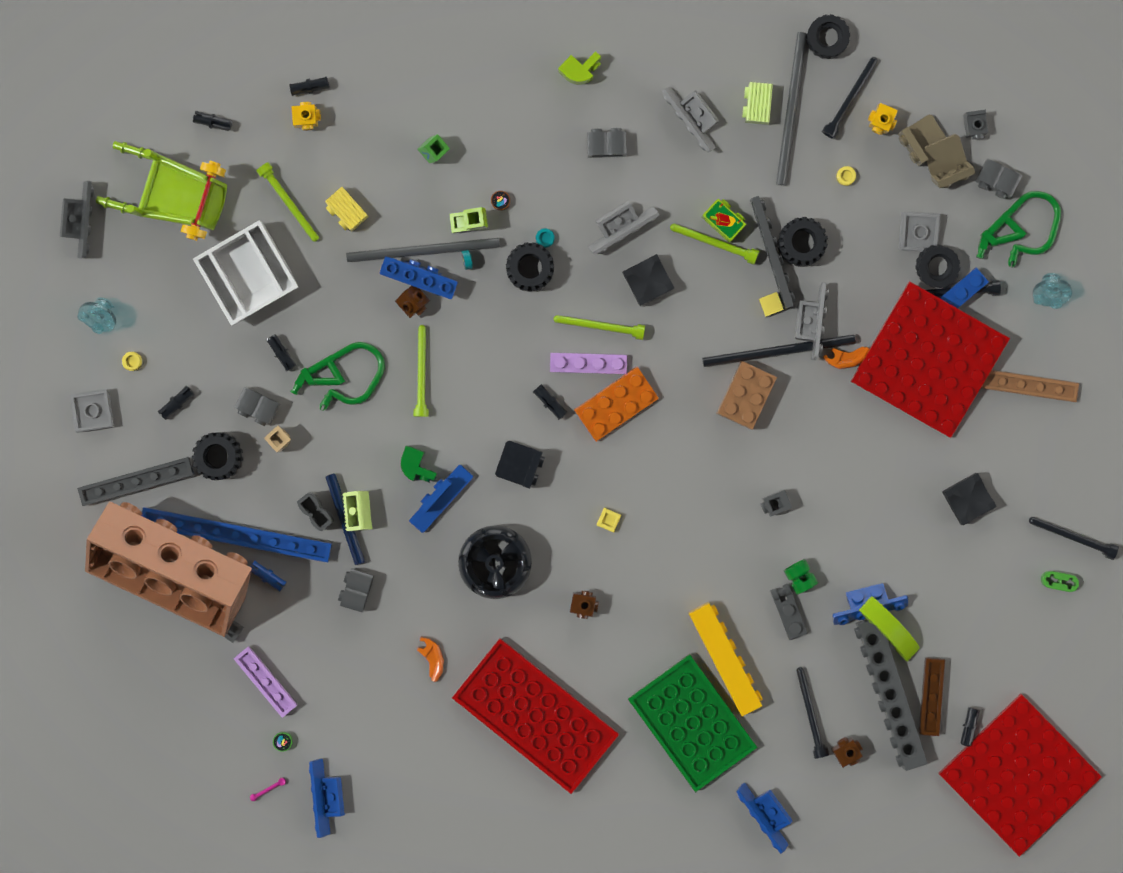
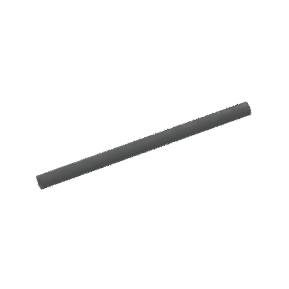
[776,32,807,186]
[346,238,500,262]

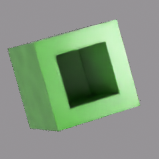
[417,134,450,164]

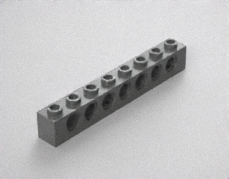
[854,619,928,771]

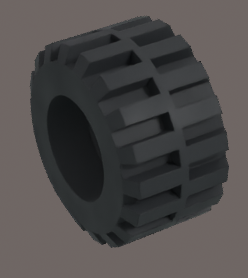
[778,217,828,267]
[506,242,554,292]
[192,432,243,481]

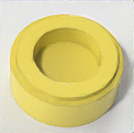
[836,166,856,186]
[122,352,142,371]

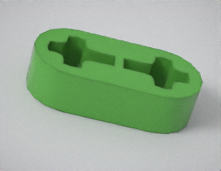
[1041,571,1079,592]

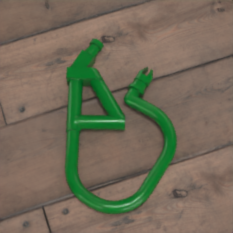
[976,191,1061,268]
[290,342,385,411]

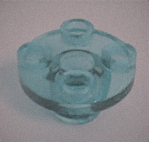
[1032,273,1072,309]
[77,297,116,334]

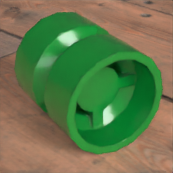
[784,559,818,594]

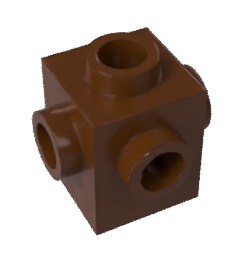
[395,286,430,318]
[570,590,599,619]
[831,737,863,768]

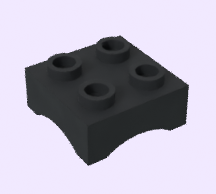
[622,254,675,306]
[942,473,997,526]

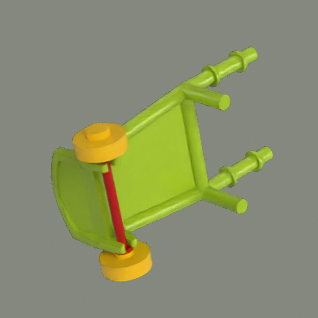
[96,141,227,241]

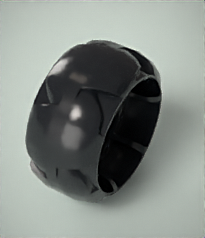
[458,525,532,599]

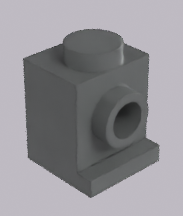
[963,109,988,140]
[761,490,792,517]

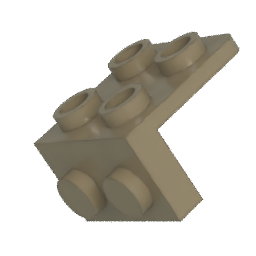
[898,114,946,166]
[923,134,975,188]

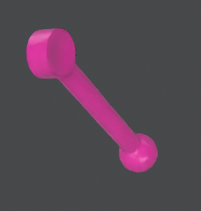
[250,778,286,801]

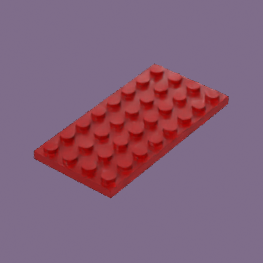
[452,638,619,794]

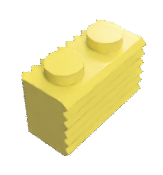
[325,187,369,232]

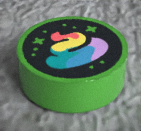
[273,732,293,752]

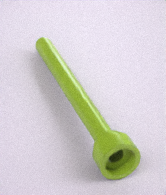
[256,162,319,242]
[670,224,759,265]
[553,315,645,340]
[413,325,429,417]

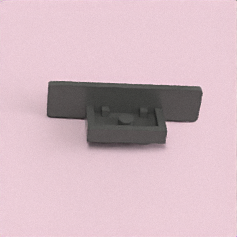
[60,181,94,258]

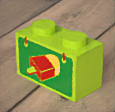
[701,199,746,243]

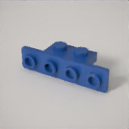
[380,256,458,299]
[409,465,473,533]
[833,583,908,625]
[309,759,345,838]
[736,783,793,854]

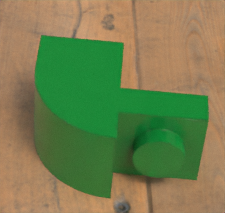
[401,445,438,483]

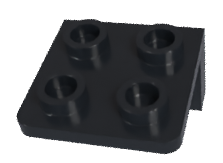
[495,441,545,489]

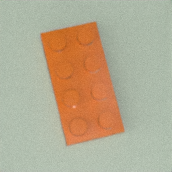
[574,367,659,441]

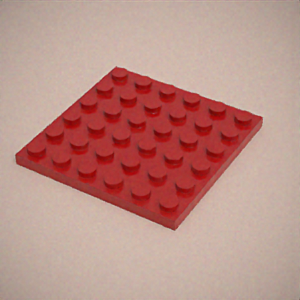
[851,281,1010,438]
[938,694,1102,857]

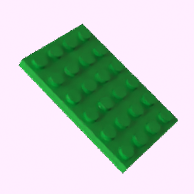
[628,654,757,793]

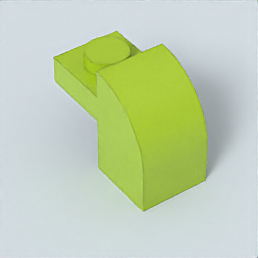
[558,51,601,85]
[449,207,488,233]

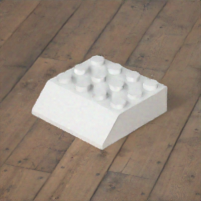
[193,220,298,326]

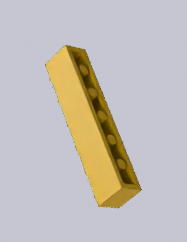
[688,602,763,716]

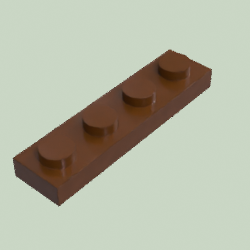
[919,658,945,736]

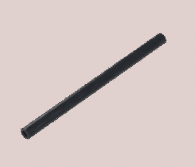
[702,334,856,367]

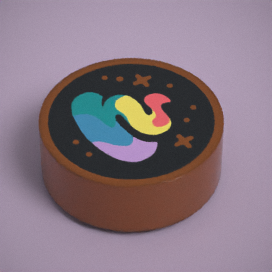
[491,191,510,211]

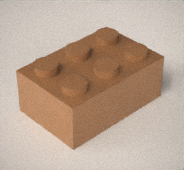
[716,361,777,430]

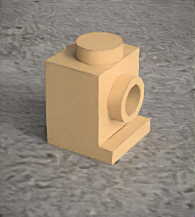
[264,425,291,453]

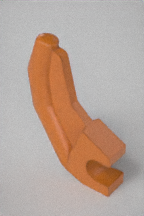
[823,347,869,369]
[417,636,444,682]

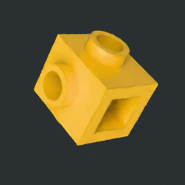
[291,102,321,131]
[868,103,898,135]

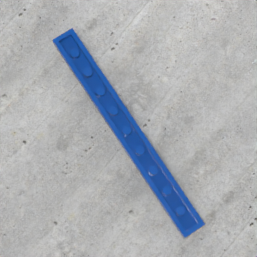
[142,507,332,563]

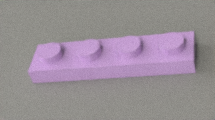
[550,353,627,374]
[234,646,298,718]

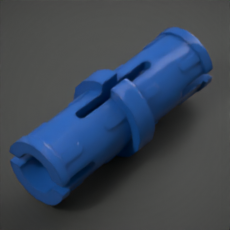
[250,560,287,592]

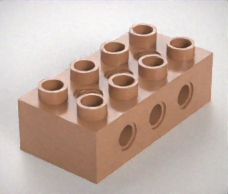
[85,501,252,637]

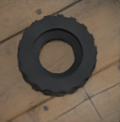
[807,14,850,59]
[915,244,961,288]

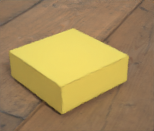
[759,292,784,317]
[596,508,621,533]

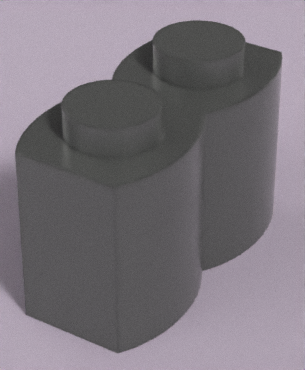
[587,128,627,158]
[975,159,1022,199]
[234,387,281,426]
[297,492,334,531]
[338,569,374,612]

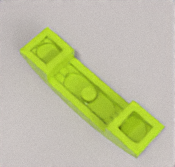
[859,596,920,662]

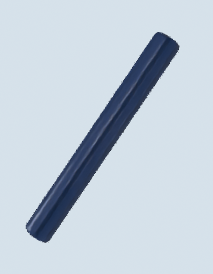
[326,473,365,565]

